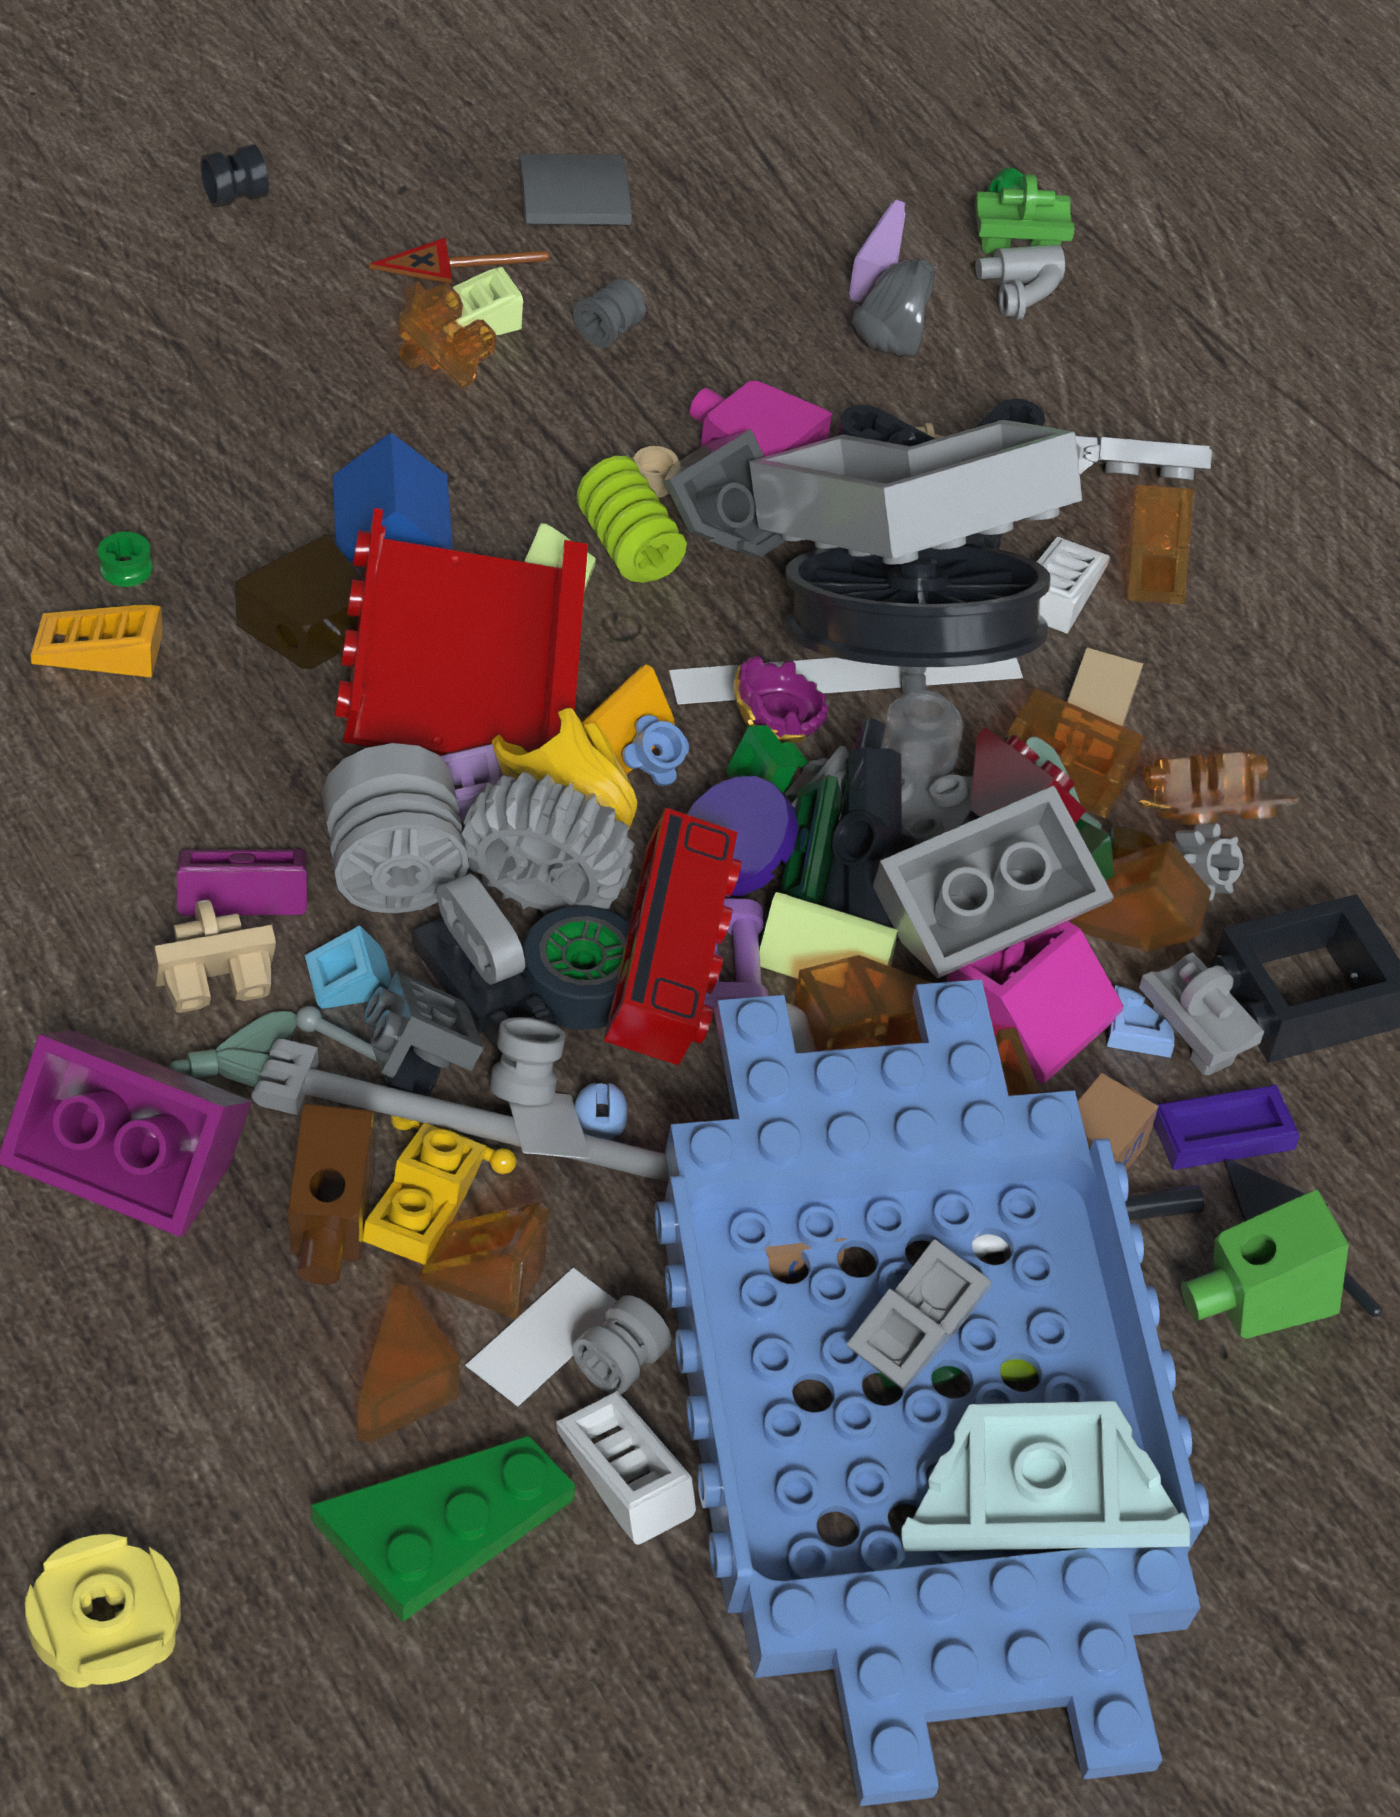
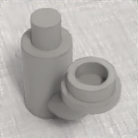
[976,244,1065,320]

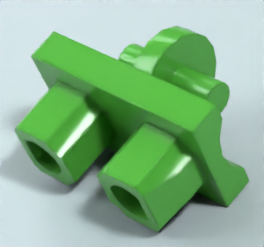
[975,174,1075,254]

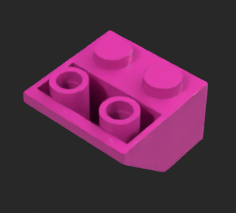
[947,921,1124,1084]

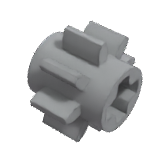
[1165,823,1244,901]

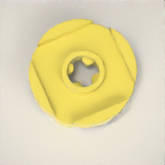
[25,1534,181,1688]

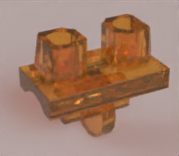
[397,281,496,389]

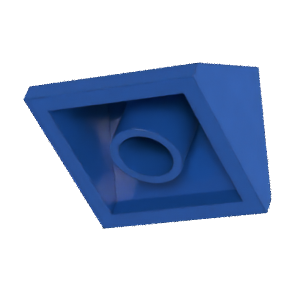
[333,432,453,563]

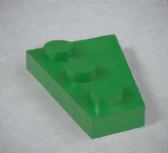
[311,1436,576,1622]

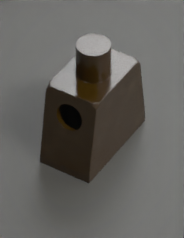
[235,534,362,669]

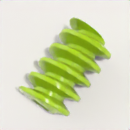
[577,456,687,583]

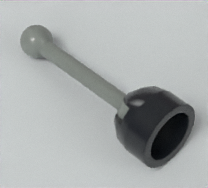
[296,1006,441,1096]

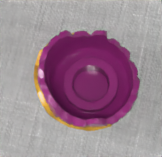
[733,655,829,743]

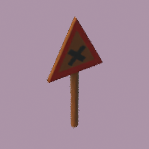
[369,237,550,284]

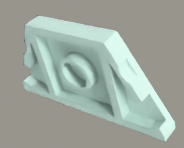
[902,1401,1190,1552]

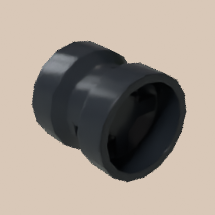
[200,144,269,207]

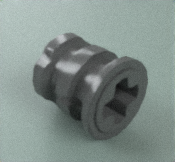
[573,279,646,348]

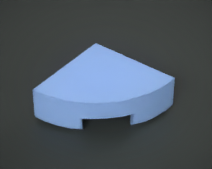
[1107,985,1174,1058]

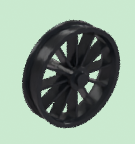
[785,544,1051,697]

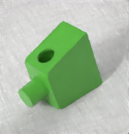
[1181,1190,1349,1339]

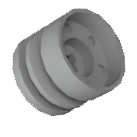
[322,743,469,913]

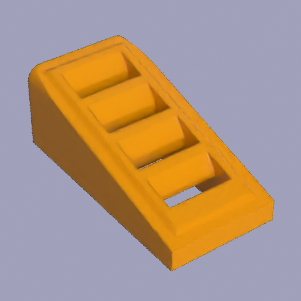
[31,605,163,678]

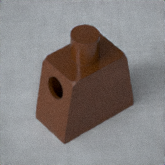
[288,1104,375,1285]

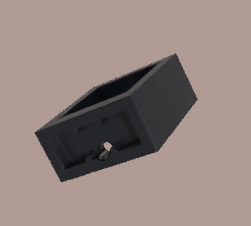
[1211,894,1400,1063]

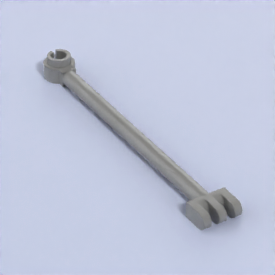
[252,1039,669,1183]

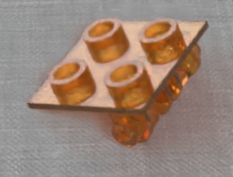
[1140,750,1298,824]

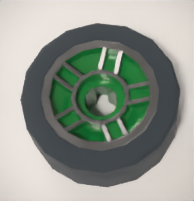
[521,906,629,1030]

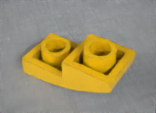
[363,1123,486,1265]

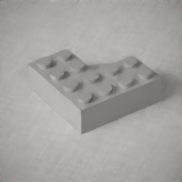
[749,420,1082,564]

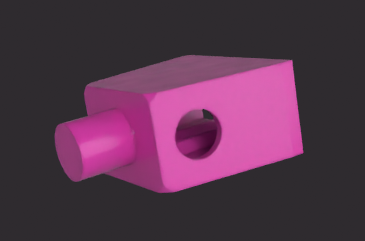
[690,381,832,457]

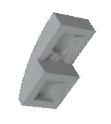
[846,1239,992,1390]

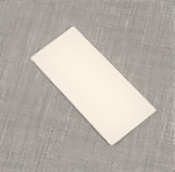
[509,1093,591,1159]
[465,1268,617,1407]

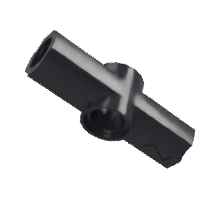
[832,747,915,941]

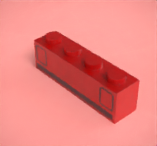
[603,807,742,1066]

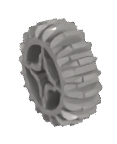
[461,772,635,915]

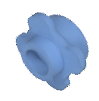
[622,715,689,786]

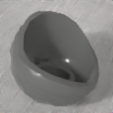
[851,258,936,357]

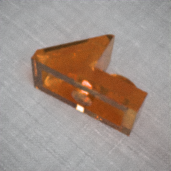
[1121,485,1194,604]

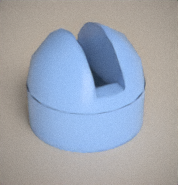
[574,1083,628,1140]

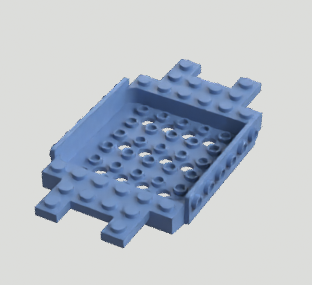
[654,980,1209,1806]

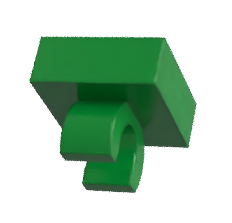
[725,725,808,794]

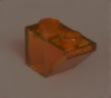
[794,955,931,1052]

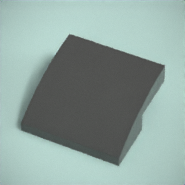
[519,154,631,225]

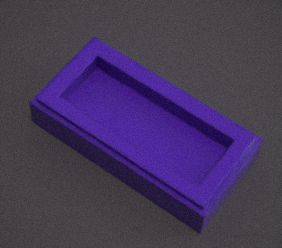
[1153,1085,1300,1170]

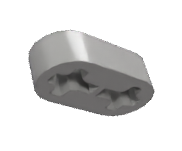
[437,874,525,985]

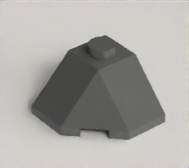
[664,429,785,558]

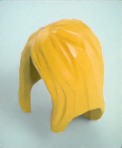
[492,708,638,830]

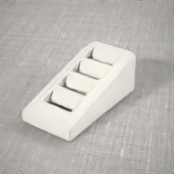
[1037,536,1110,634]
[556,1391,696,1545]

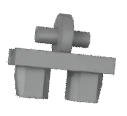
[1139,952,1264,1075]

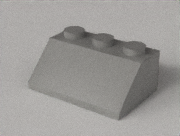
[873,786,1114,978]

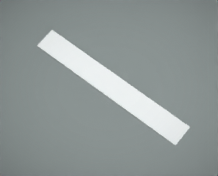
[669,658,1023,705]

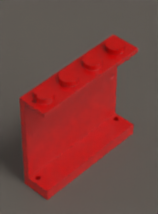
[334,508,588,756]

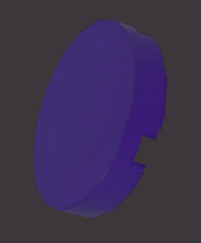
[687,776,799,897]

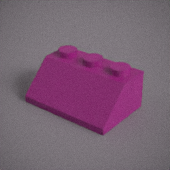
[0,1030,252,1237]

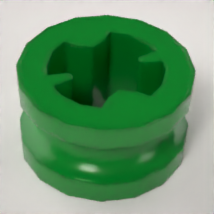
[97,531,153,587]

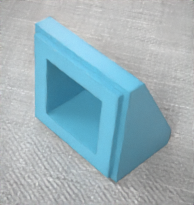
[305,925,392,1009]

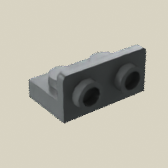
[364,971,484,1078]

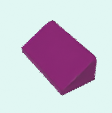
[177,849,307,916]

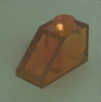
[1068,841,1212,952]

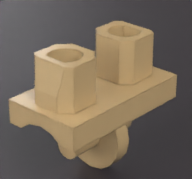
[152,900,276,1013]

